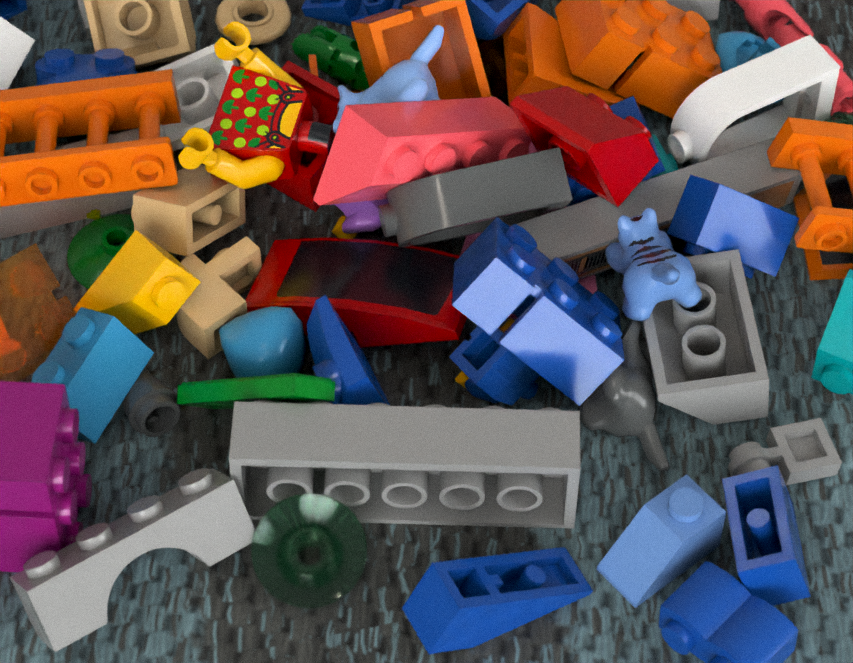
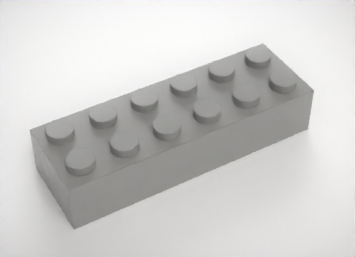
[228,400,581,529]

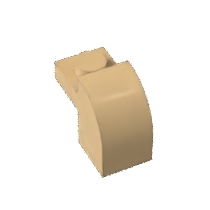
[176,236,262,360]

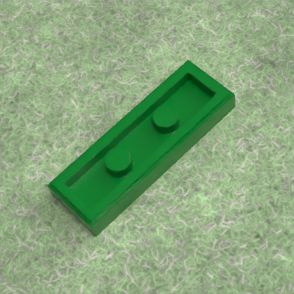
[177,373,335,409]

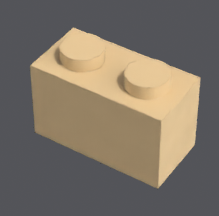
[131,165,246,257]

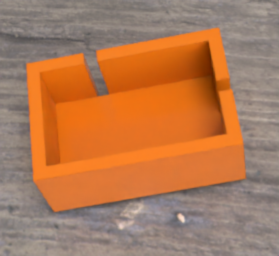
[351,0,492,100]
[554,0,723,119]

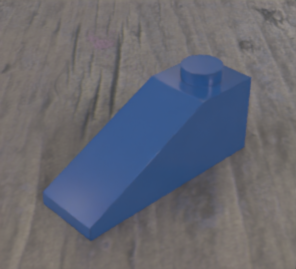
[402,547,593,654]

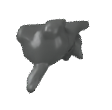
[577,320,669,472]

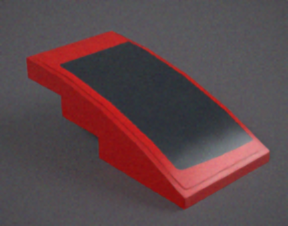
[245,238,467,348]

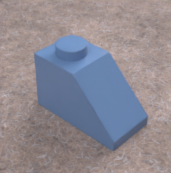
[597,474,726,608]

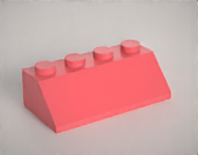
[313,97,531,205]

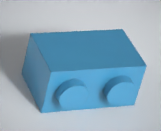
[31,307,154,444]

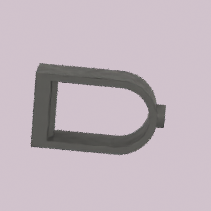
[378,147,573,247]

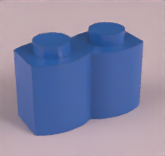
[659,561,798,663]

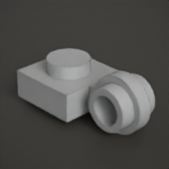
[728,418,842,486]

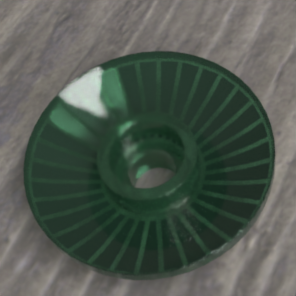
[251,493,367,608]

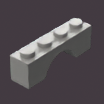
[10,468,259,652]

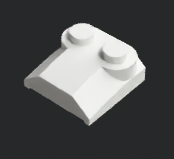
[154,44,239,151]

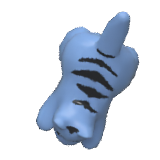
[605,208,702,321]

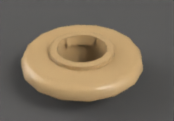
[215,0,292,45]

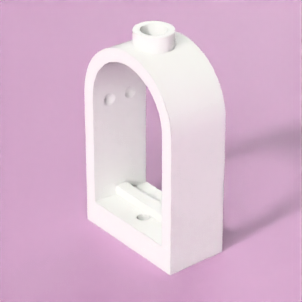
[667,35,840,165]

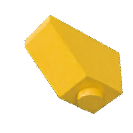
[69,230,201,334]

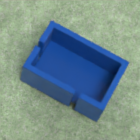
[452,217,624,406]

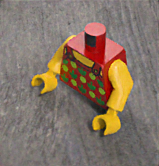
[178,22,336,189]

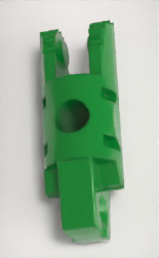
[291,25,369,92]

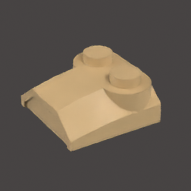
[83,0,196,69]

